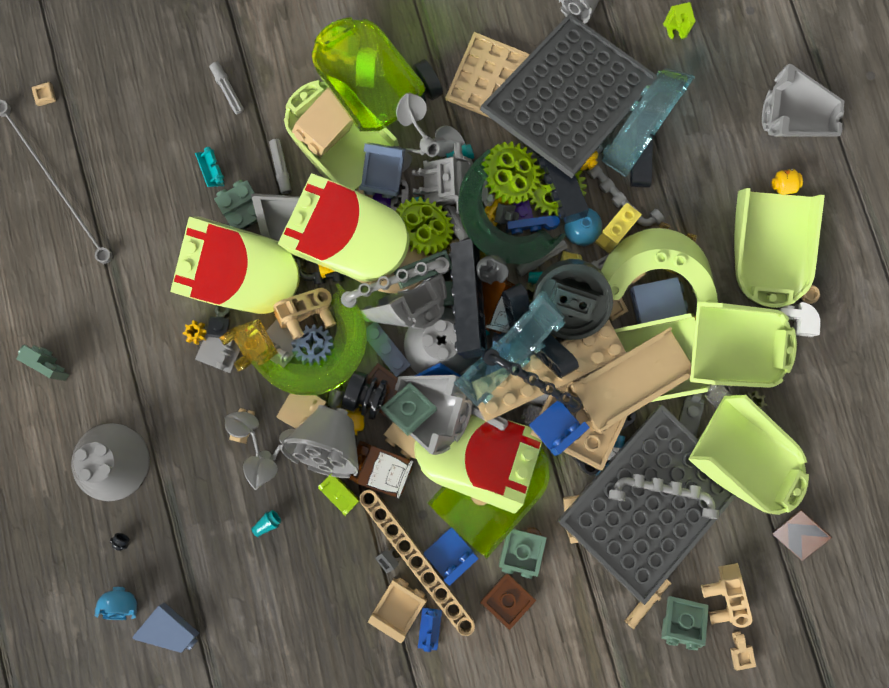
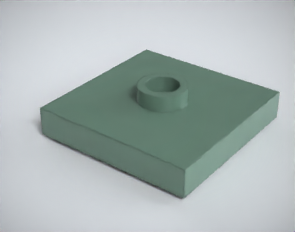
[381,383,437,436]

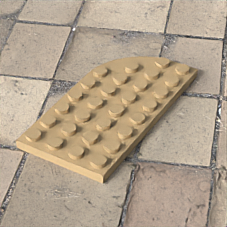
[445,32,530,118]

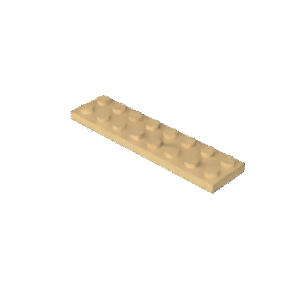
[469,320,626,422]

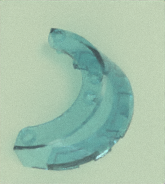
[602,68,695,177]
[454,291,566,406]

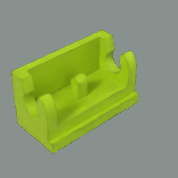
[663,2,695,39]
[318,473,360,516]

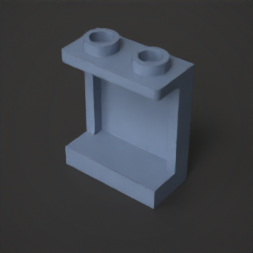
[359,142,406,199]
[630,277,688,324]

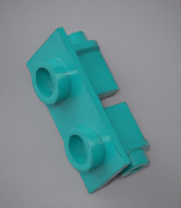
[195,147,224,187]

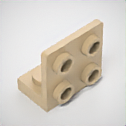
[277,384,328,429]

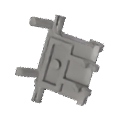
[412,142,495,214]

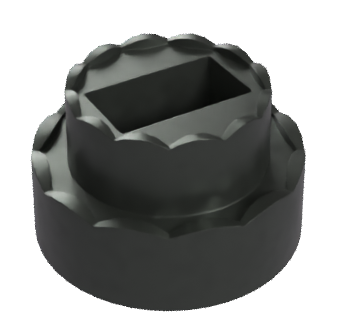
[534,259,613,340]

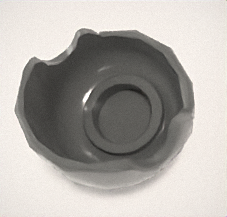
[476,255,509,285]

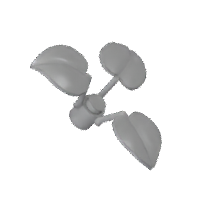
[393,92,465,172]
[225,412,295,490]

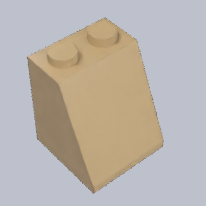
[292,86,358,158]

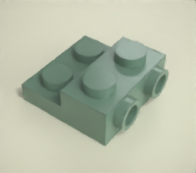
[214,180,258,230]
[16,345,70,381]
[498,527,547,579]
[661,596,709,650]

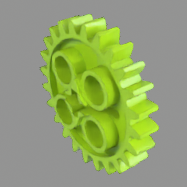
[481,141,541,204]
[528,164,587,217]
[395,197,454,256]

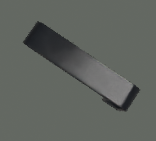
[502,283,579,378]

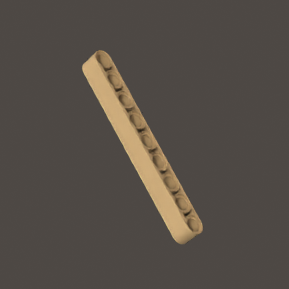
[360,489,475,636]

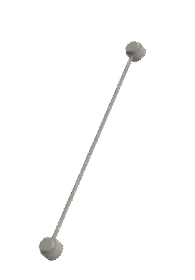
[0,100,113,264]

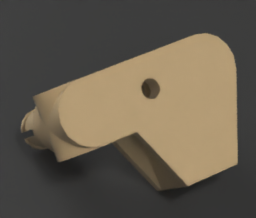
[273,288,337,340]
[701,563,753,628]

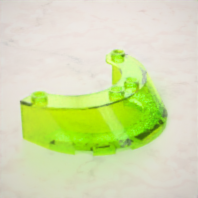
[251,283,367,396]

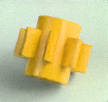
[183,320,207,345]

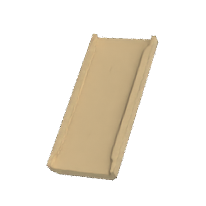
[571,327,692,432]

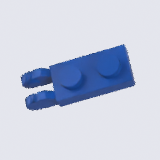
[506,216,560,235]

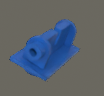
[418,608,442,652]

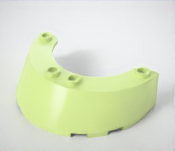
[601,228,718,303]

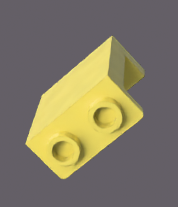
[595,203,642,254]

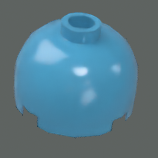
[564,208,603,246]
[95,587,137,620]

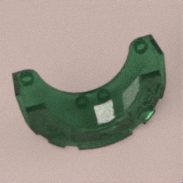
[458,149,566,264]

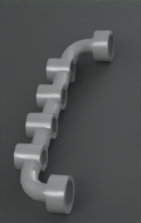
[587,146,665,226]
[341,257,450,308]
[608,474,719,519]

